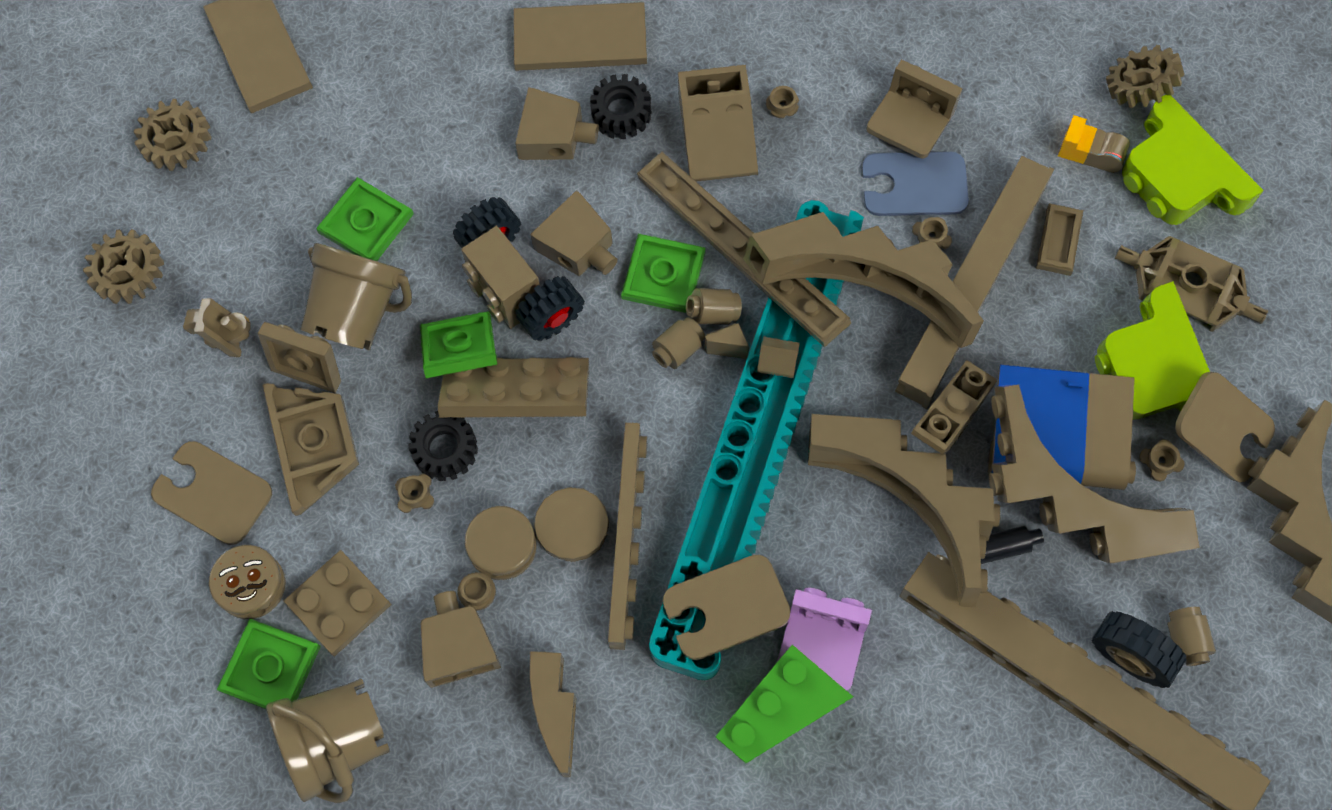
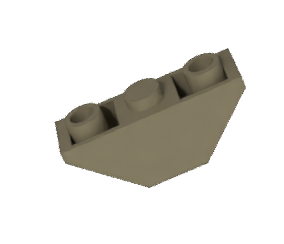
[911,360,997,454]

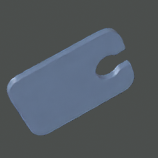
[862,152,969,216]

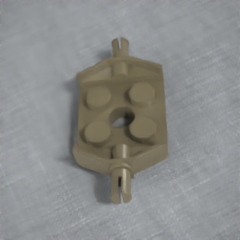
[1115,236,1268,332]

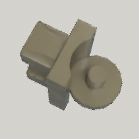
[183,298,251,357]

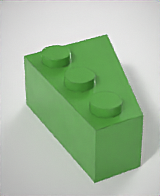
[715,645,854,763]

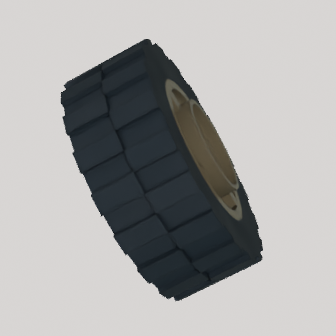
[1092,611,1186,688]

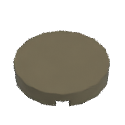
[534,487,609,562]

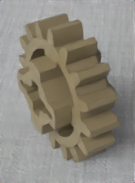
[1106,45,1185,108]
[134,99,212,171]
[83,229,164,304]

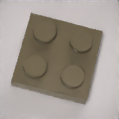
[258,322,341,393]
[283,550,392,657]

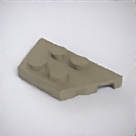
[263,383,359,516]

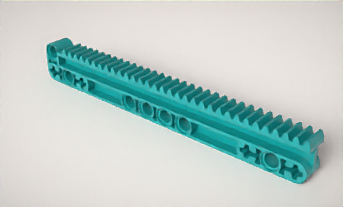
[649,200,864,681]

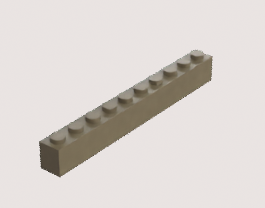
[899,552,1271,810]

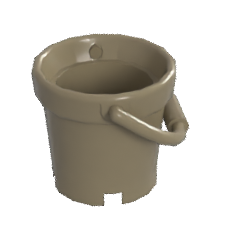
[300,243,412,350]
[266,678,390,803]

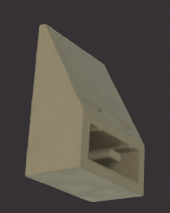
[678,65,758,182]

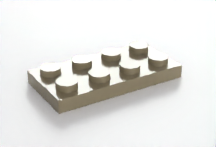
[438,357,589,418]

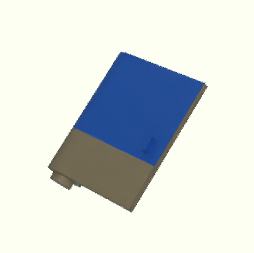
[988,365,1136,490]

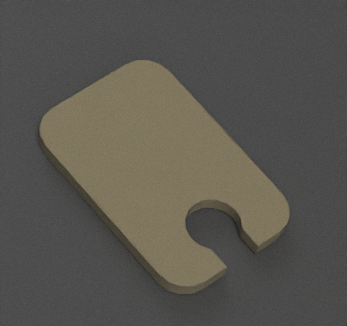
[1175,372,1275,482]
[151,441,272,545]
[663,555,791,660]

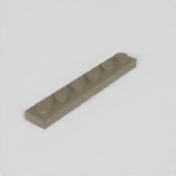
[608,423,647,650]

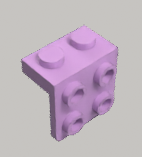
[777,588,872,691]

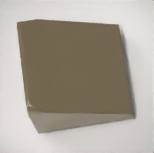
[705,324,749,359]

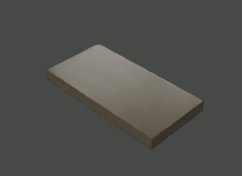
[203,0,313,113]
[514,2,647,71]

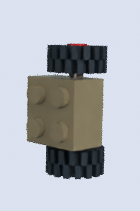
[453,197,585,341]

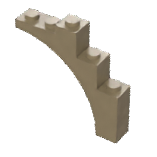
[744,212,984,348]
[989,384,1200,564]
[1247,400,1332,623]
[808,414,1000,607]

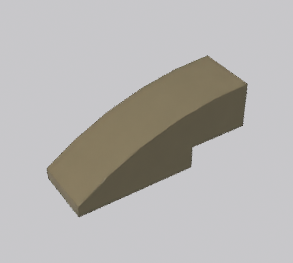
[530,651,577,777]

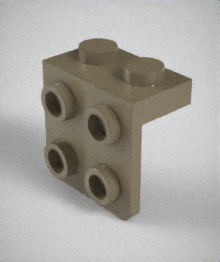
[866,59,963,159]

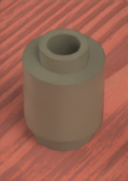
[686,288,742,325]
[652,317,705,369]
[1167,607,1216,666]

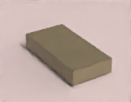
[1036,203,1084,276]

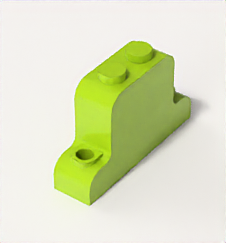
[1122,94,1264,225]
[1095,281,1210,420]

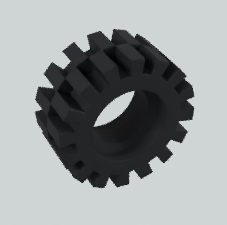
[590,74,652,140]
[408,411,478,481]

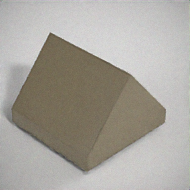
[757,337,800,378]

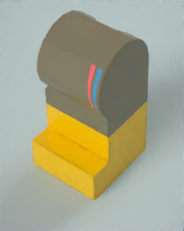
[1058,115,1130,173]

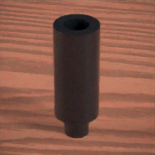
[981,526,1044,564]

